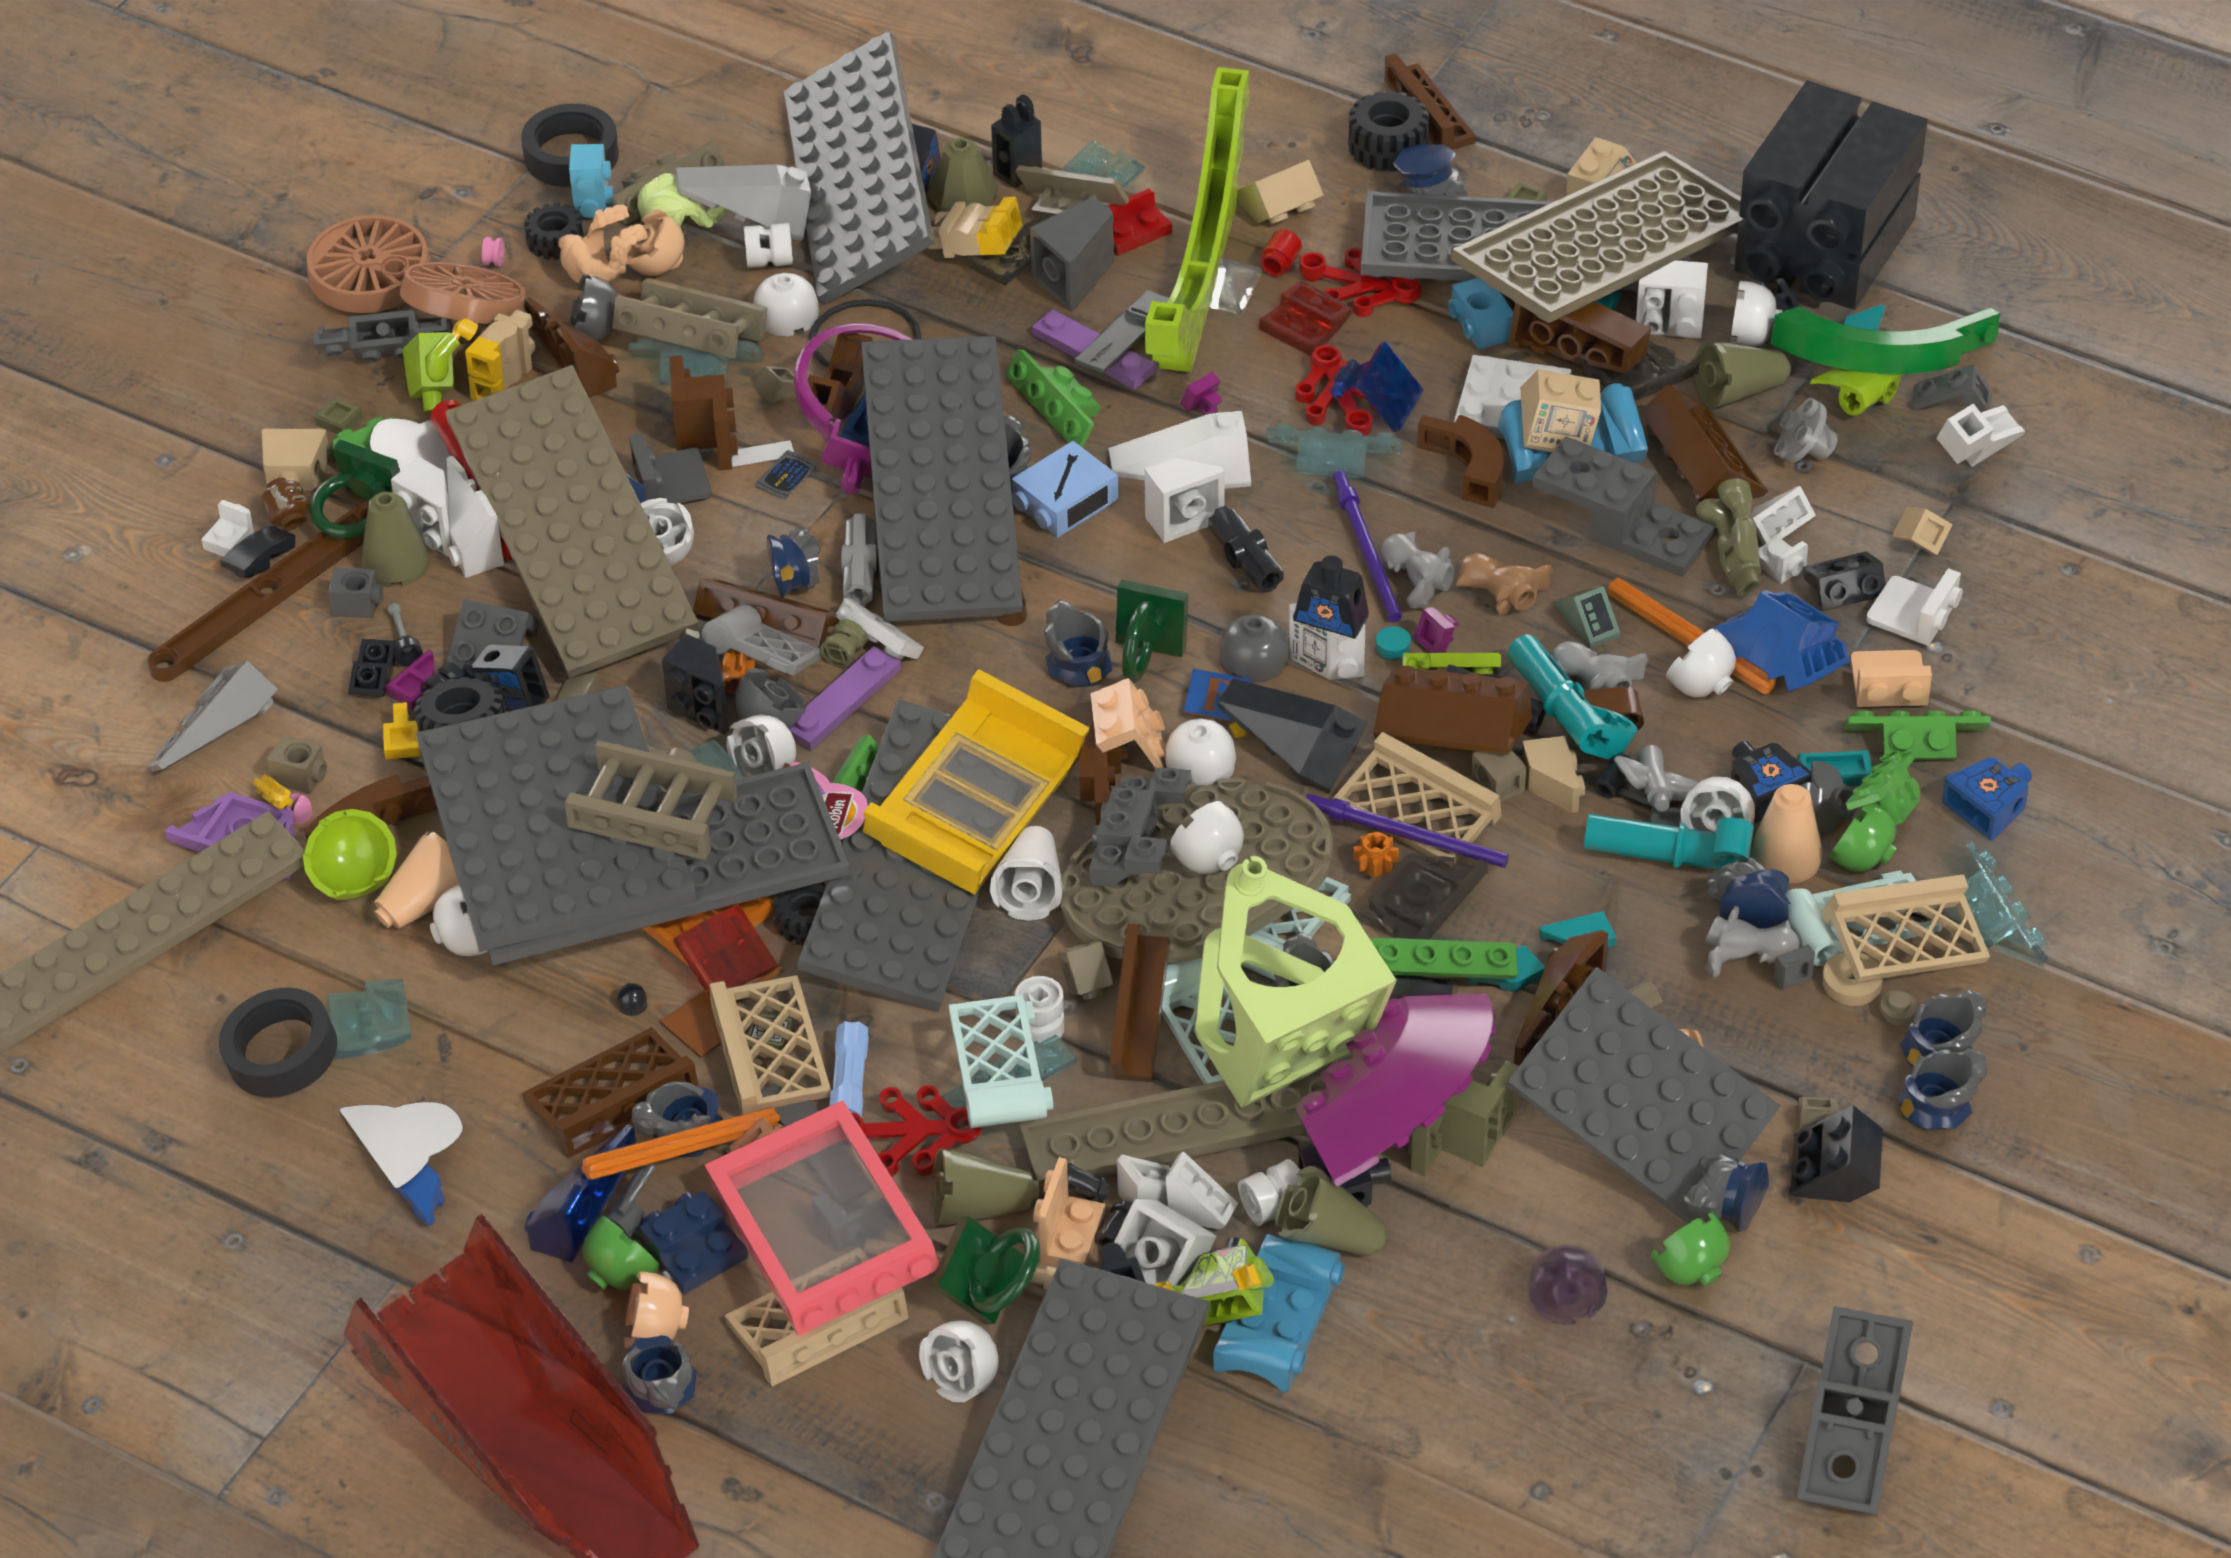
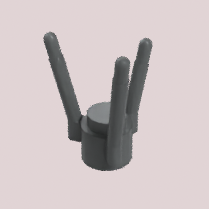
[607,1164,675,1240]

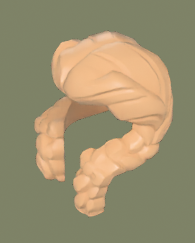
[558,204,648,284]

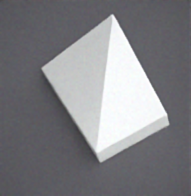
[1751,486,1816,546]
[1165,1151,1238,1230]

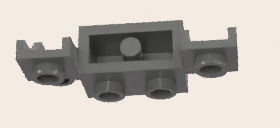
[313,310,453,362]
[1089,767,1192,887]

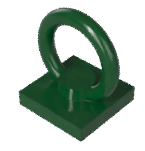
[309,439,400,539]
[1115,579,1189,684]
[929,1217,1040,1324]

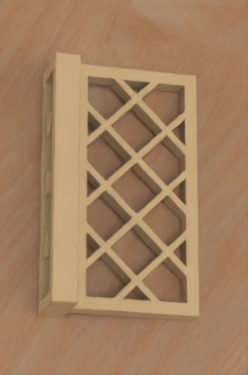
[1333,732,1502,869]
[1821,874,1990,982]
[710,975,831,1115]
[724,1249,909,1387]

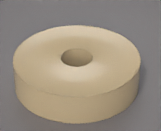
[1822,952,1883,1006]

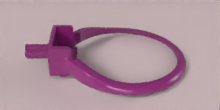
[794,323,914,495]

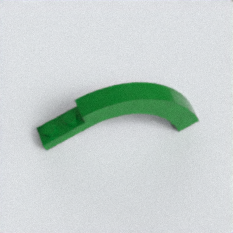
[1771,306,2000,374]

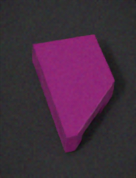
[385,649,435,710]

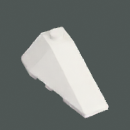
[447,456,504,578]

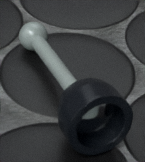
[387,603,423,666]

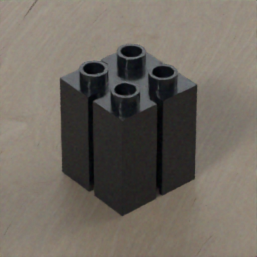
[1734,80,1928,310]

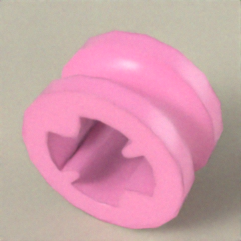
[482,237,505,267]

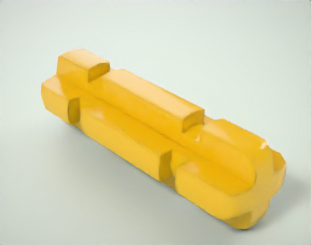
[253,774,293,810]

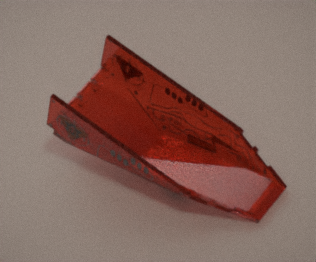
[343,1214,700,1558]

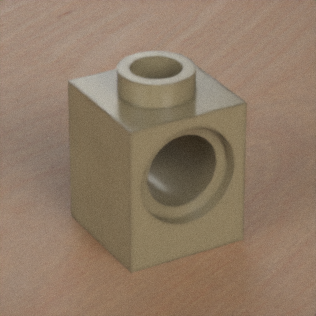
[267,735,327,794]
[1471,750,1526,802]
[1058,941,1113,1000]

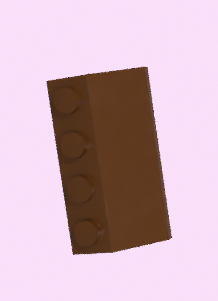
[1640,384,1768,502]
[1373,666,1532,755]

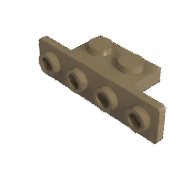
[612,141,726,224]
[1015,165,1129,220]

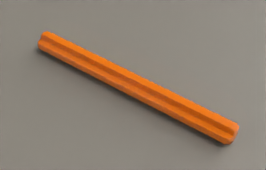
[1607,578,1776,695]
[581,1107,780,1180]

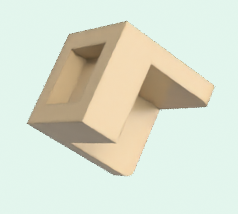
[1892,506,1953,555]

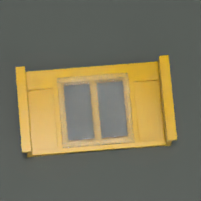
[862,669,1090,895]

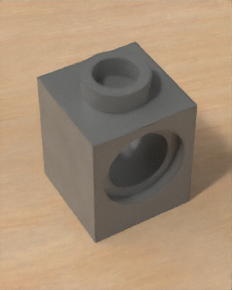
[328,568,383,618]

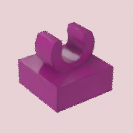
[1180,371,1222,415]
[1413,607,1459,653]

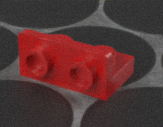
[1108,188,1172,256]

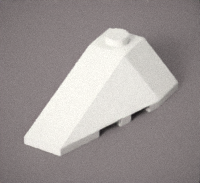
[1109,411,1251,489]

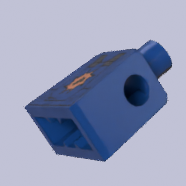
[1942,757,2032,841]

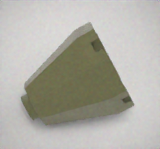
[928,138,998,212]

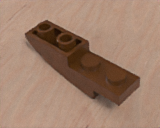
[1079,720,1128,825]
[304,774,437,842]

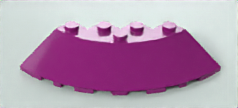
[1293,993,1496,1187]

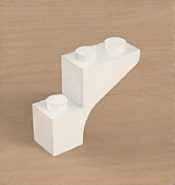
[1936,404,2025,467]

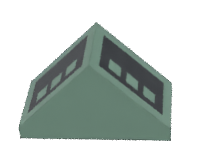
[1554,586,1620,649]

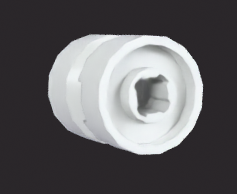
[744,223,793,269]
[1015,976,1064,1047]
[1238,1159,1301,1226]

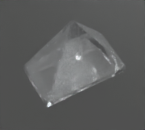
[1211,258,1262,315]

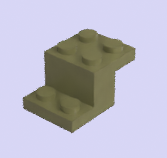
[1408,1061,1519,1176]

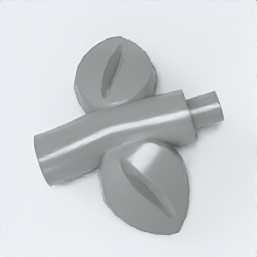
[1614,745,1699,811]

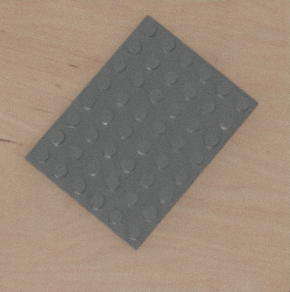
[416,685,697,952]

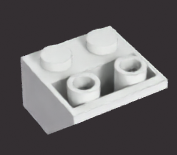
[1636,260,1708,339]
[391,457,452,557]

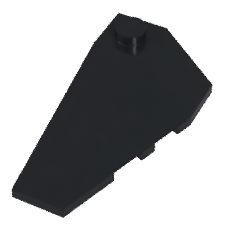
[1217,678,1368,794]

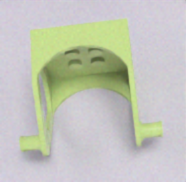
[1194,856,1397,1108]

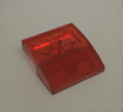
[1259,281,1353,356]
[673,904,778,998]

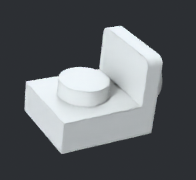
[201,500,254,557]
[1759,537,1808,584]

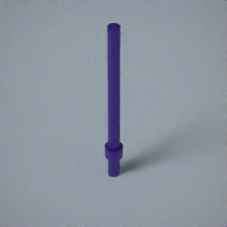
[1333,470,1402,623]
[1305,793,1509,868]

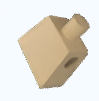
[262,429,330,491]

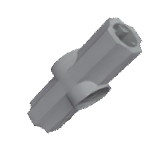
[842,514,878,607]

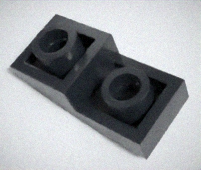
[221,525,296,578]
[348,639,396,697]

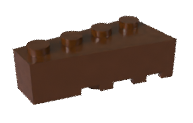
[1508,301,1651,374]

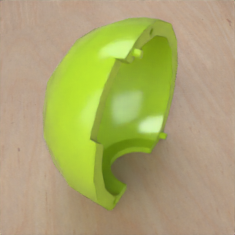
[303,809,397,900]

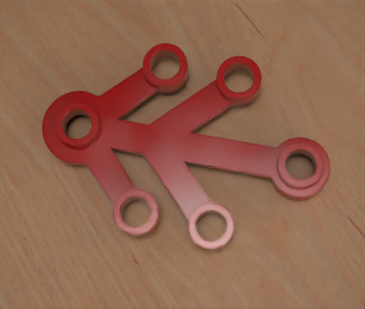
[1300,247,1421,317]
[1295,345,1389,440]
[842,1085,983,1177]

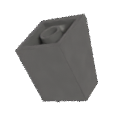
[1030,196,1115,311]

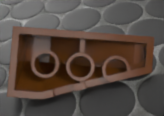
[525,297,619,398]
[1514,930,1609,1066]

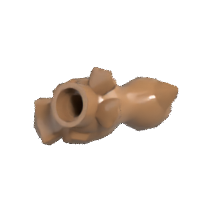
[1455,553,1553,615]

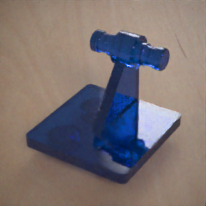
[1331,342,1423,432]

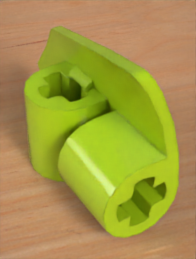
[1810,368,1904,416]

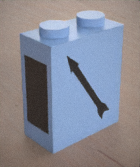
[1012,441,1119,538]

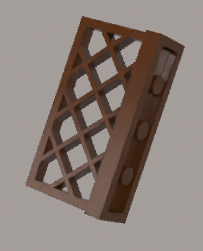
[522,1027,699,1158]

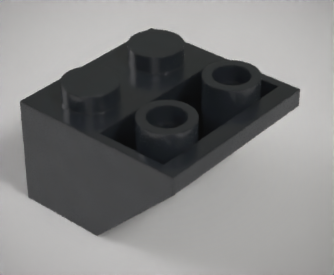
[662,634,729,735]
[1790,1105,1883,1203]

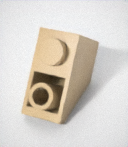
[1521,736,1585,813]

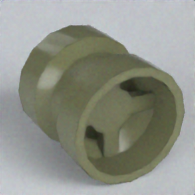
[820,619,867,668]

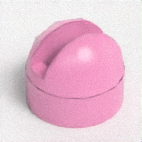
[284,793,313,824]

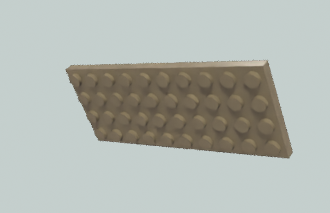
[1450,151,1743,323]
[445,365,699,679]

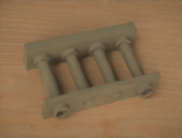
[612,278,768,358]
[565,740,737,860]

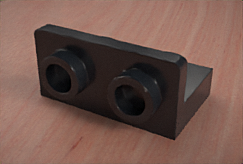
[1803,551,1886,610]

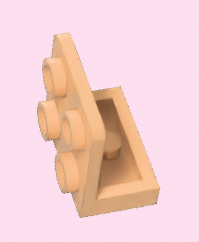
[1850,650,1932,707]
[1090,678,1166,768]

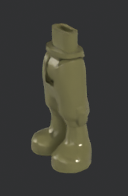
[1696,479,1761,597]

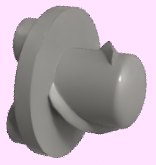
[1774,398,1837,463]

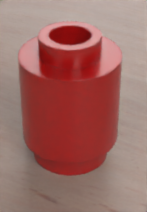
[1260,229,1302,276]

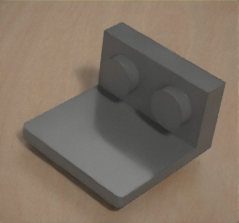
[629,433,712,504]
[447,599,540,669]

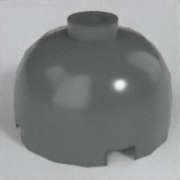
[570,273,619,341]
[1220,614,1289,683]
[734,668,807,730]

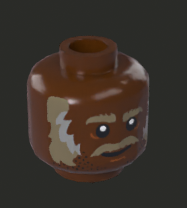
[260,477,310,530]

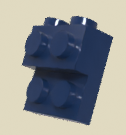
[639,1190,749,1295]

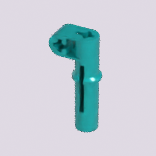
[1507,635,1638,759]
[1583,813,1754,870]

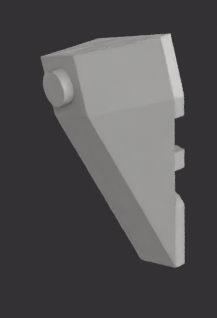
[674,165,811,241]
[147,661,278,772]

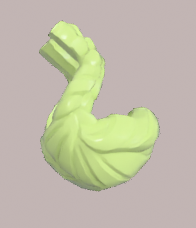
[637,173,728,227]

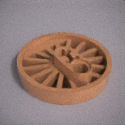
[307,215,431,313]
[400,262,526,324]

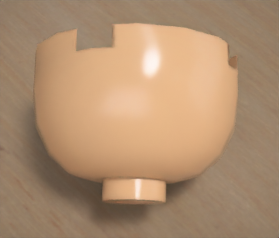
[627,210,685,276]
[624,1271,689,1349]

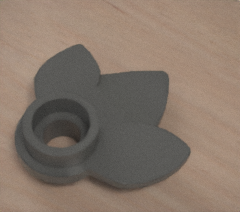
[1800,761,1858,834]

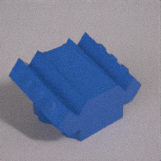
[1713,590,1850,691]

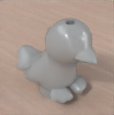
[1381,532,1454,609]
[1552,641,1648,690]
[1704,906,1800,978]

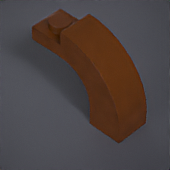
[808,332,873,420]
[1417,415,1504,508]

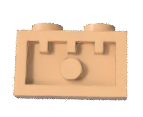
[1033,1157,1106,1267]

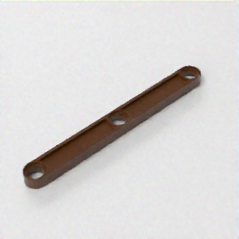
[148,501,369,682]

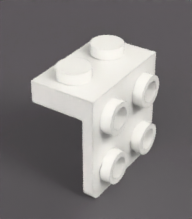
[1866,568,1963,646]

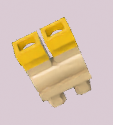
[928,196,1023,258]
[465,310,535,401]

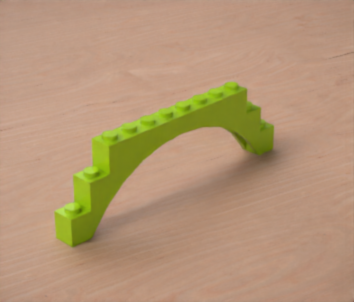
[1145,67,1249,372]

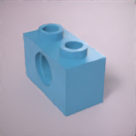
[1448,278,1514,350]

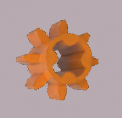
[718,650,755,694]
[1353,832,1399,877]

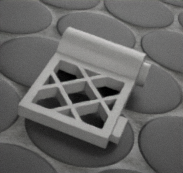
[701,605,822,676]

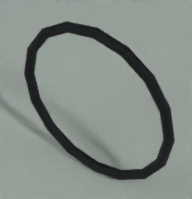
[809,299,922,368]

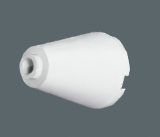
[990,826,1063,921]

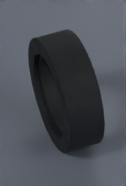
[521,103,619,187]
[219,988,338,1097]

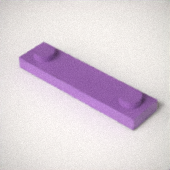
[1032,309,1155,390]
[790,646,901,751]

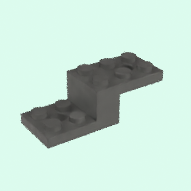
[1532,436,1715,577]
[1796,1306,1913,1516]

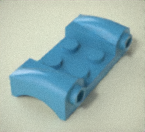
[1498,383,1648,483]
[1213,1234,1345,1393]

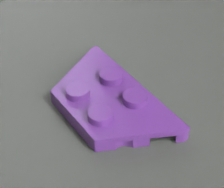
[165,792,295,880]

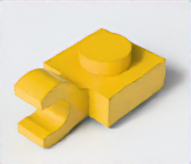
[383,702,421,760]

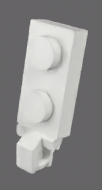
[836,598,924,660]

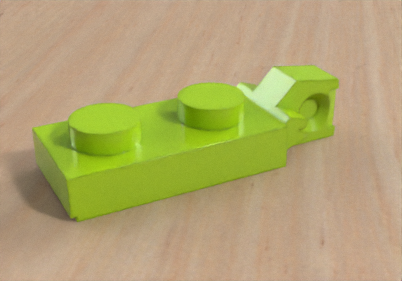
[1403,653,1501,674]

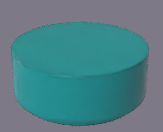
[1376,626,1411,660]

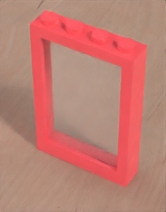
[704,1100,939,1336]

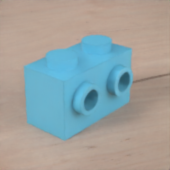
[569,144,614,219]

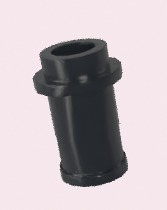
[1595,753,1633,799]
[1067,1163,1110,1203]
[1096,1200,1132,1247]

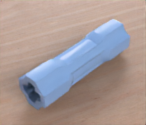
[829,1021,869,1118]

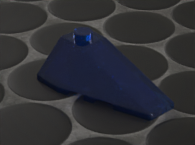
[525,1124,636,1263]

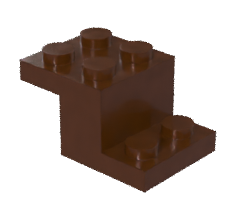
[669,355,738,470]

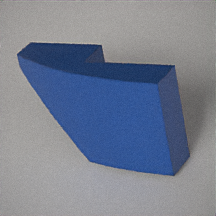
[390,1163,445,1226]

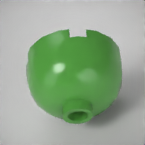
[1828,802,1897,872]
[1650,1213,1730,1287]
[582,1216,660,1291]

